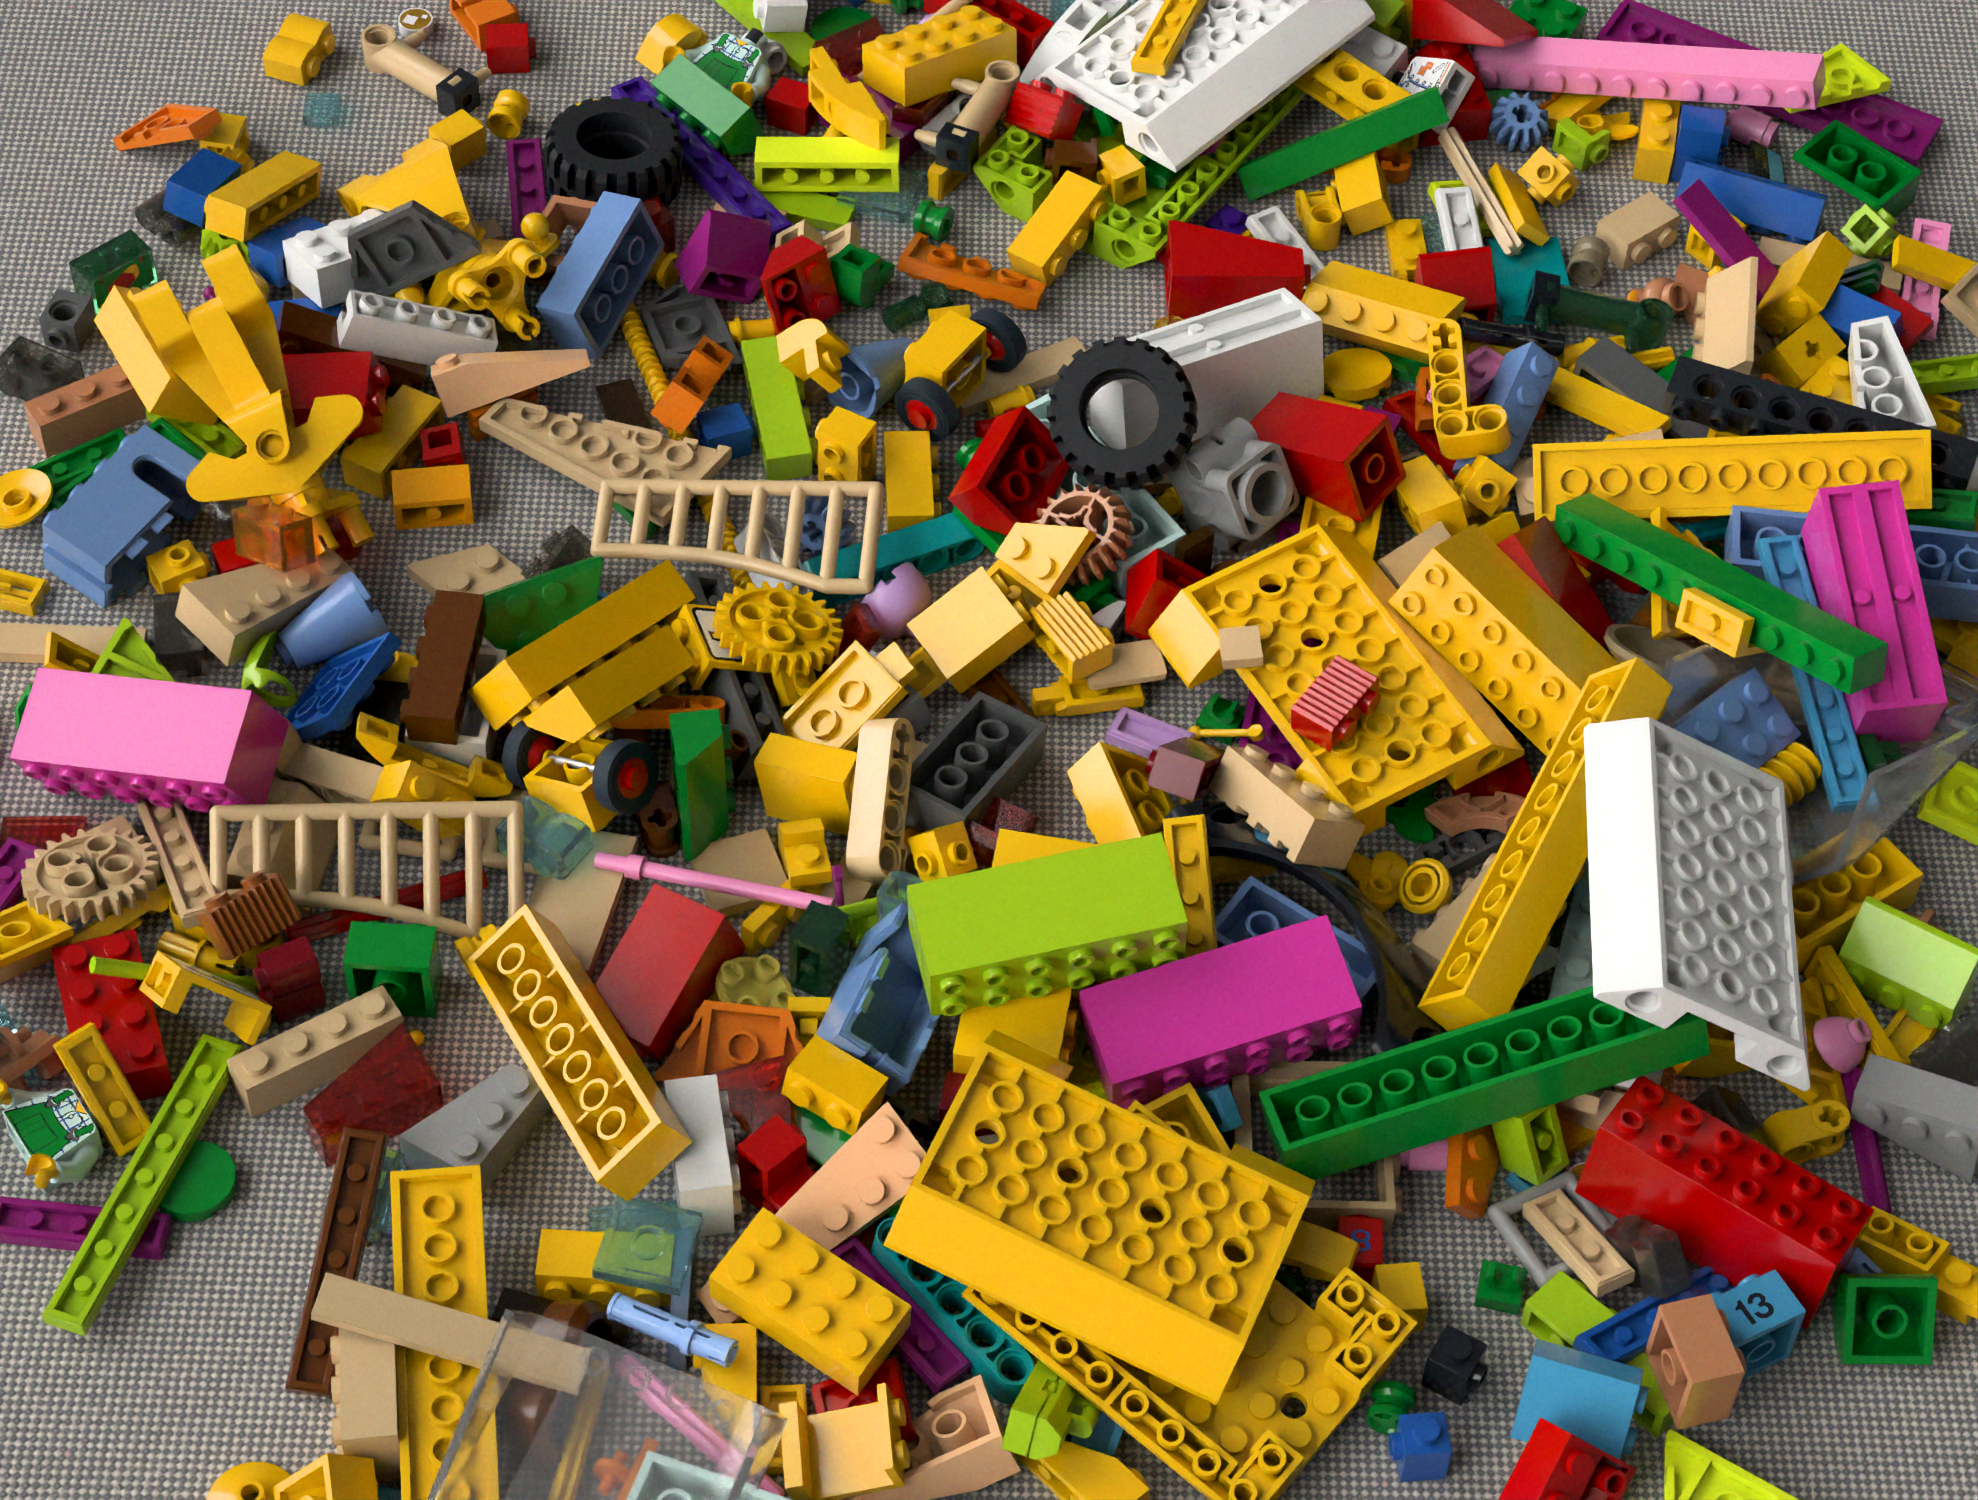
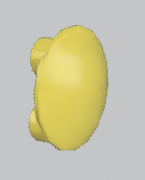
[715,954,796,1009]

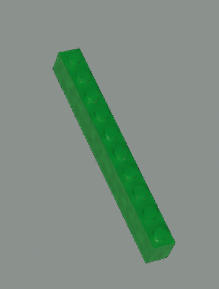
[1554,493,1888,695]

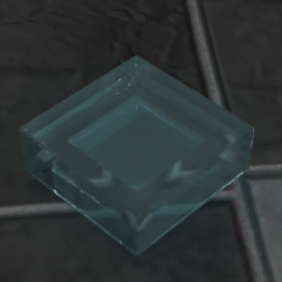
[302,93,343,127]

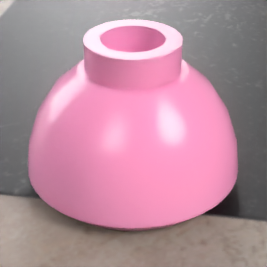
[1813,1016,1872,1073]

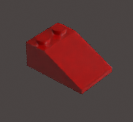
[1412,0,1537,47]

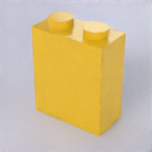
[1755,230,1854,340]
[906,566,1036,694]
[754,732,857,835]

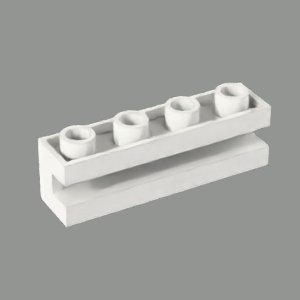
[336,289,498,366]

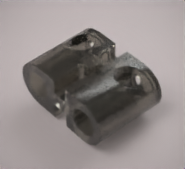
[135,188,205,248]

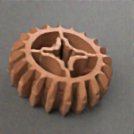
[1031,482,1135,586]

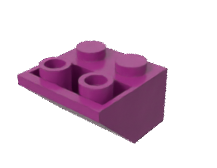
[675,209,771,305]

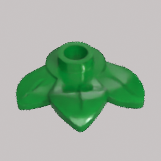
[1386,782,1440,844]

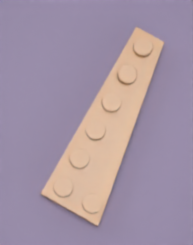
[695,1102,926,1323]

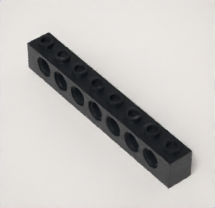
[1662,355,1978,491]

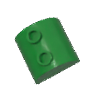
[1833,1273,1938,1365]

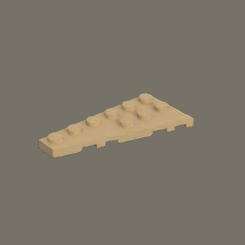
[479,397,732,528]

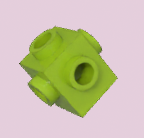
[1840,204,1902,259]

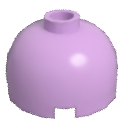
[854,562,932,639]

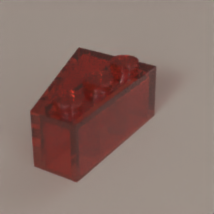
[303,1022,444,1168]

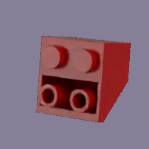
[760,235,842,336]
[1414,246,1496,322]
[1125,548,1209,640]
[1498,1417,1636,1500]

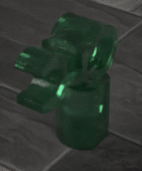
[882,282,955,334]

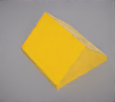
[0,900,74,983]

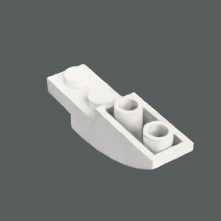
[1020,0,1128,84]

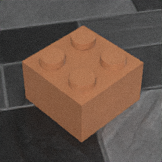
[1645,1294,1746,1430]

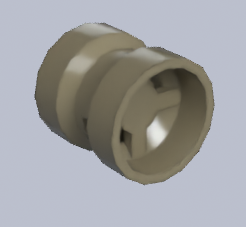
[1567,236,1610,287]

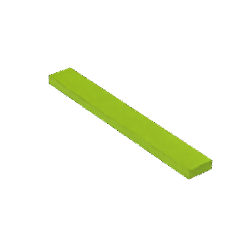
[42,1033,243,1336]

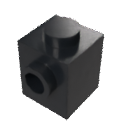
[1421,1324,1489,1406]

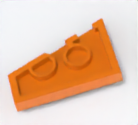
[112,103,223,151]
[1445,1124,1500,1220]

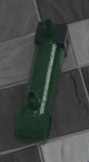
[1524,270,1674,355]

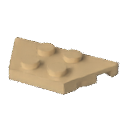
[406,544,531,598]

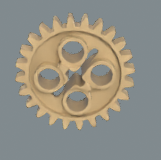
[21,826,161,924]

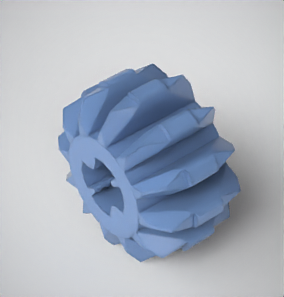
[1489,91,1549,153]
[801,496,857,557]

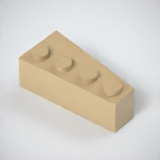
[175,546,355,667]
[1208,744,1366,870]

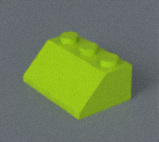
[1838,895,1978,1036]

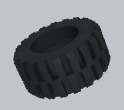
[545,96,683,217]
[1047,336,1198,491]

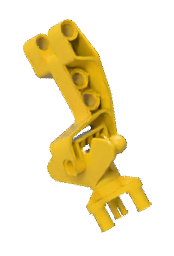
[336,138,560,341]
[131,244,376,558]

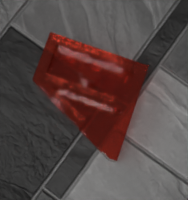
[707,1054,796,1136]

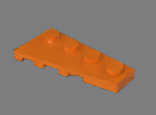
[897,232,1047,311]

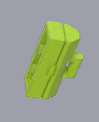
[1001,1359,1102,1460]

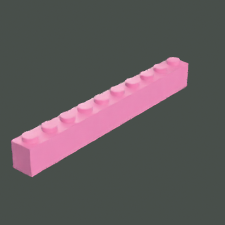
[1471,37,1826,110]

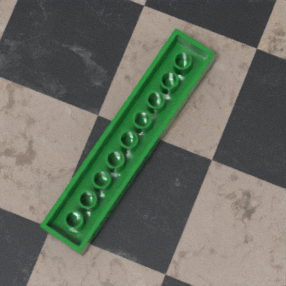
[1259,986,1710,1180]

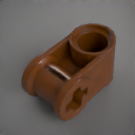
[633,779,681,858]

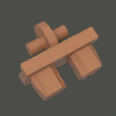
[0,1026,64,1091]

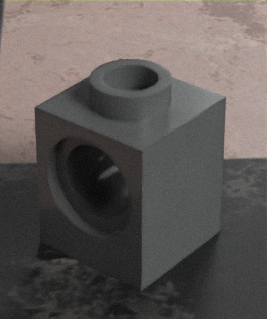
[39,289,96,353]

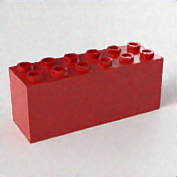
[1575,1076,1875,1330]

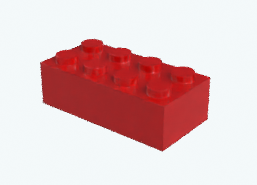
[50,929,173,1106]

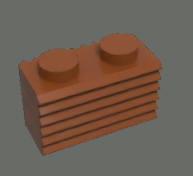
[196,870,303,960]

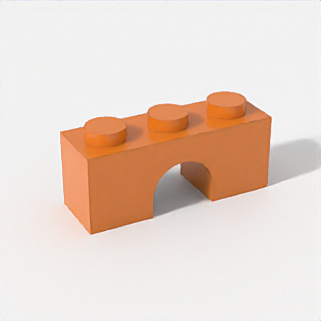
[650,335,734,435]

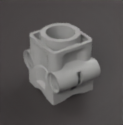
[1167,417,1300,552]

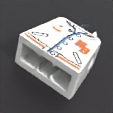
[1391,56,1476,135]

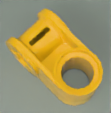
[1295,186,1342,251]
[1762,1100,1851,1165]

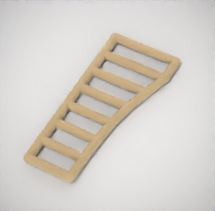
[590,479,884,595]
[209,800,525,938]

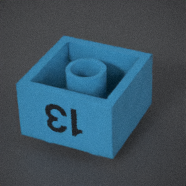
[1711,1269,1806,1379]

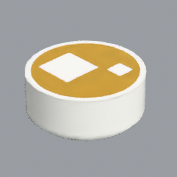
[398,8,434,38]

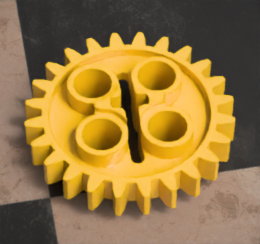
[712,581,843,677]

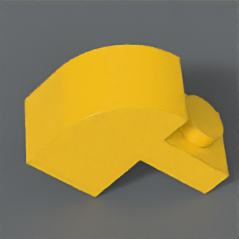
[635,13,710,75]
[776,319,850,394]
[777,817,832,888]

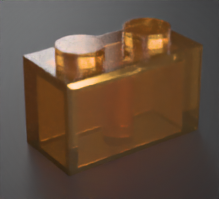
[232,497,316,573]

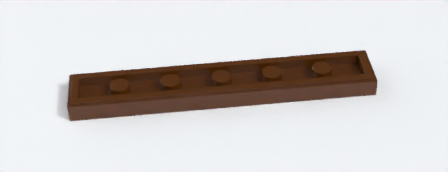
[285,1127,389,1399]

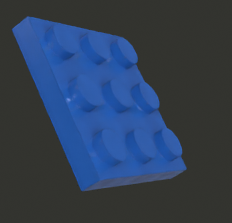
[285,631,402,743]

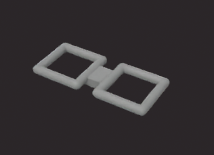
[1487,1171,1652,1288]

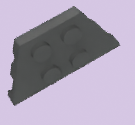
[347,200,482,297]
[640,285,744,375]

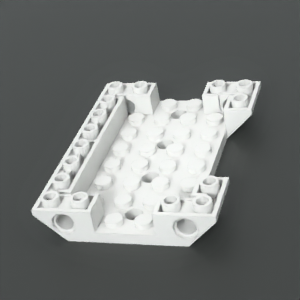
[1028,0,1375,173]
[1584,717,1811,1091]

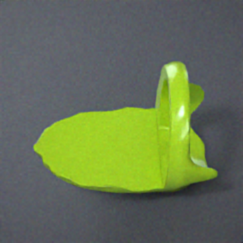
[241,631,298,707]

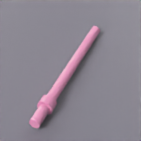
[594,851,836,915]

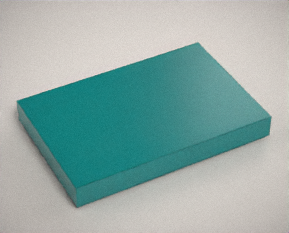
[1486,237,1576,325]

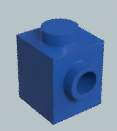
[696,402,757,460]
[1389,1411,1452,1482]

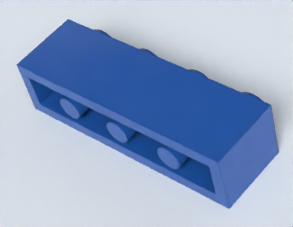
[1675,157,1829,245]

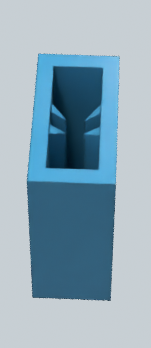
[1510,1339,1649,1460]

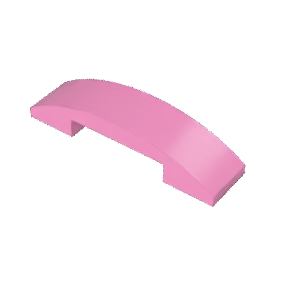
[1901,217,1951,342]

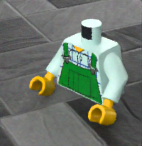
[662,28,771,108]
[0,1078,104,1194]

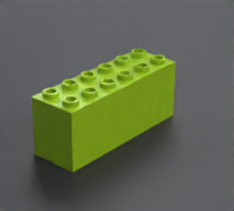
[907,832,1188,1016]

